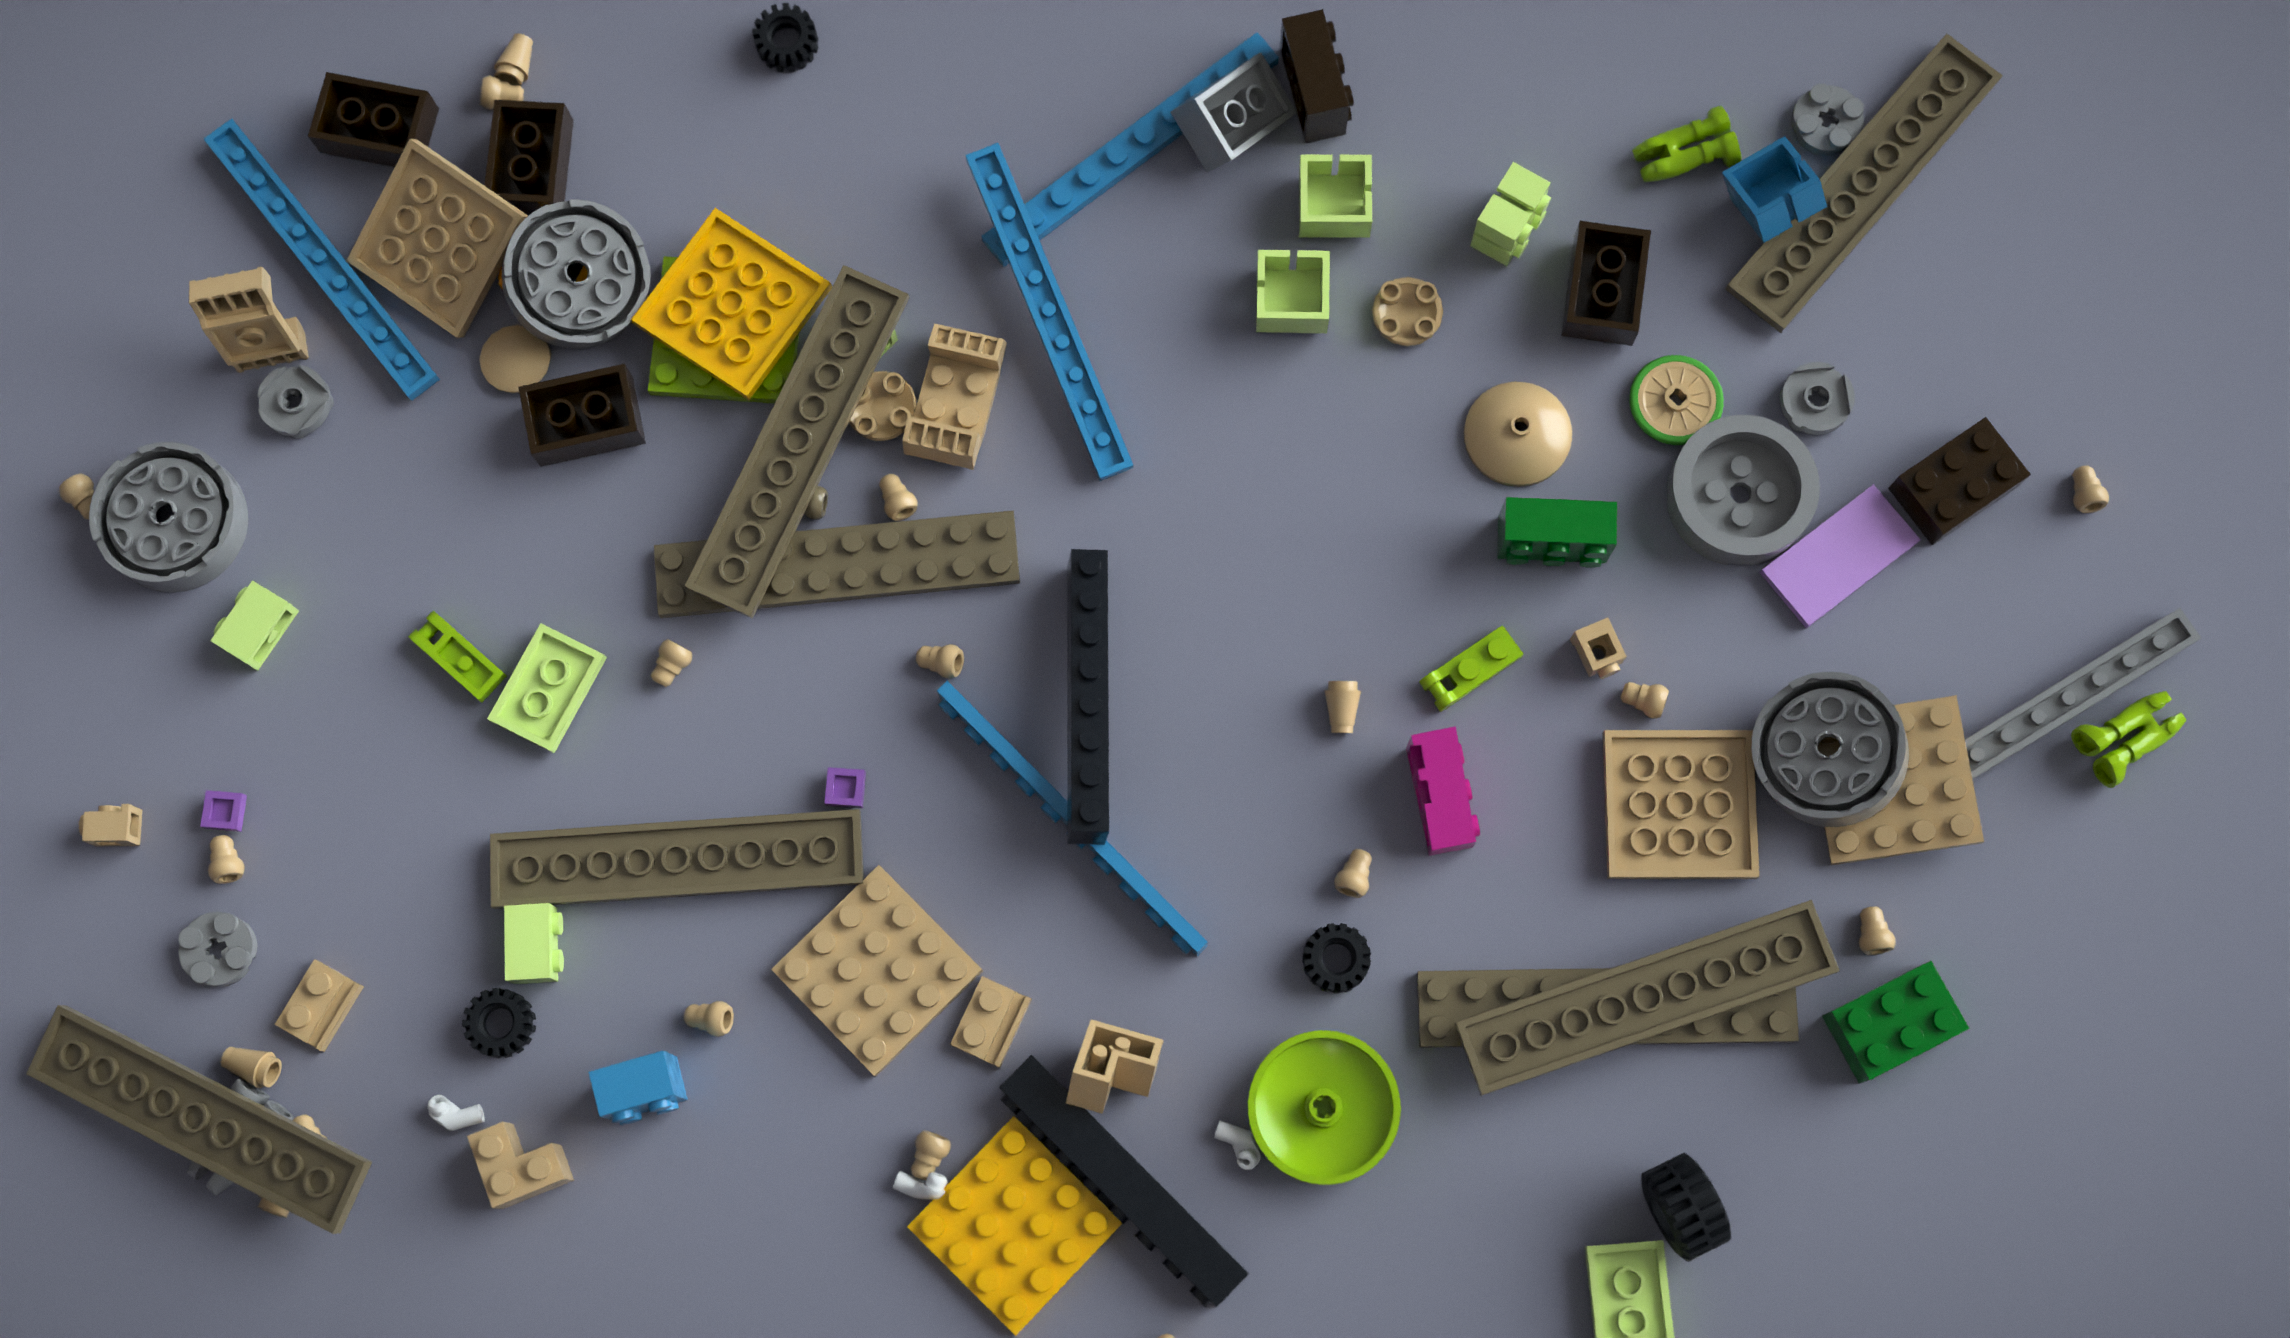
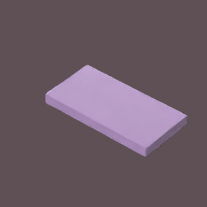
[1760,484,1921,629]

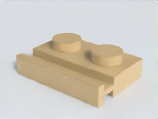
[274,959,364,1052]
[950,976,1032,1068]

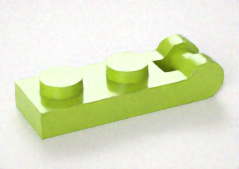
[408,610,507,702]
[1419,625,1524,712]

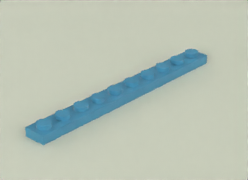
[981,32,1279,267]
[204,118,440,401]
[965,143,1134,481]
[937,681,1208,956]

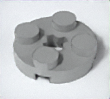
[1791,83,1864,156]
[1779,362,1855,435]
[257,365,334,439]
[178,911,257,987]

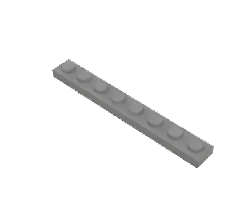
[1965,608,2201,779]

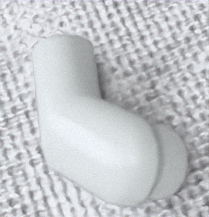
[427,1095,485,1131]
[1214,1120,1261,1170]
[893,1171,947,1199]

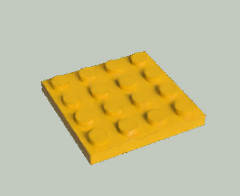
[631,208,832,400]
[907,1116,1123,1336]

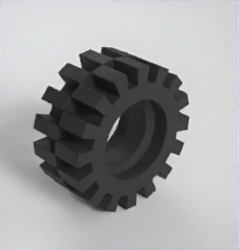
[752,3,819,73]
[1302,923,1371,993]
[462,988,536,1058]

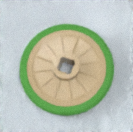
[1629,355,1724,445]

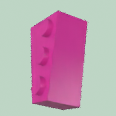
[1406,726,1480,856]

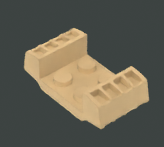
[189,267,309,373]
[902,323,1007,470]

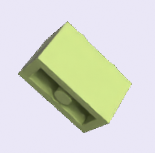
[210,580,299,671]
[504,903,564,984]

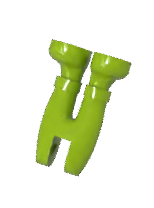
[1632,105,1742,182]
[2071,691,2186,788]

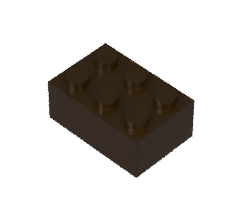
[1280,9,1354,144]
[308,72,439,167]
[484,100,574,216]
[1561,221,1651,346]
[518,363,646,467]
[1888,417,2031,546]

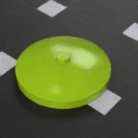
[1248,1030,1401,1185]

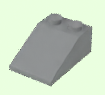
[1170,52,1297,172]

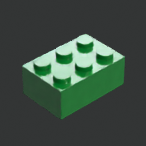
[1497,497,1617,568]
[1822,960,1970,1083]

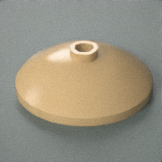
[1464,382,1572,487]

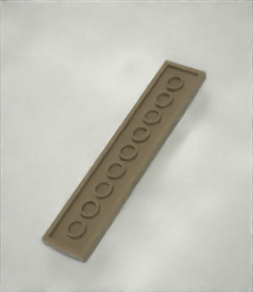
[1725,33,2003,333]
[685,265,909,619]
[654,510,1021,618]
[490,809,864,909]
[1454,900,1840,1096]
[1417,968,1799,1048]
[26,1005,372,1234]

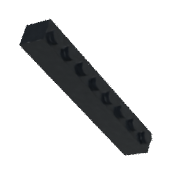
[1067,549,1109,845]
[999,1055,1249,1307]

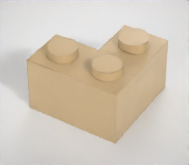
[1066,1019,1164,1114]
[467,1122,574,1209]

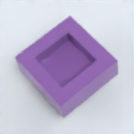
[824,767,866,808]
[200,790,247,832]

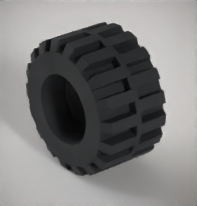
[1641,1153,1731,1262]

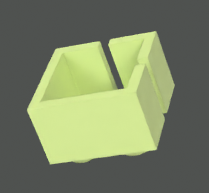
[1299,155,1372,238]
[1470,162,1551,266]
[1256,250,1330,333]

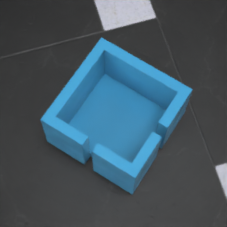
[1722,136,1827,243]
[589,1050,688,1125]

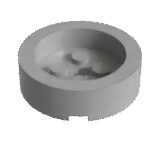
[501,199,651,349]
[1667,415,1820,566]
[89,442,248,592]
[1751,672,1909,827]

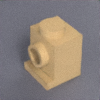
[1570,617,1627,679]
[79,804,143,847]

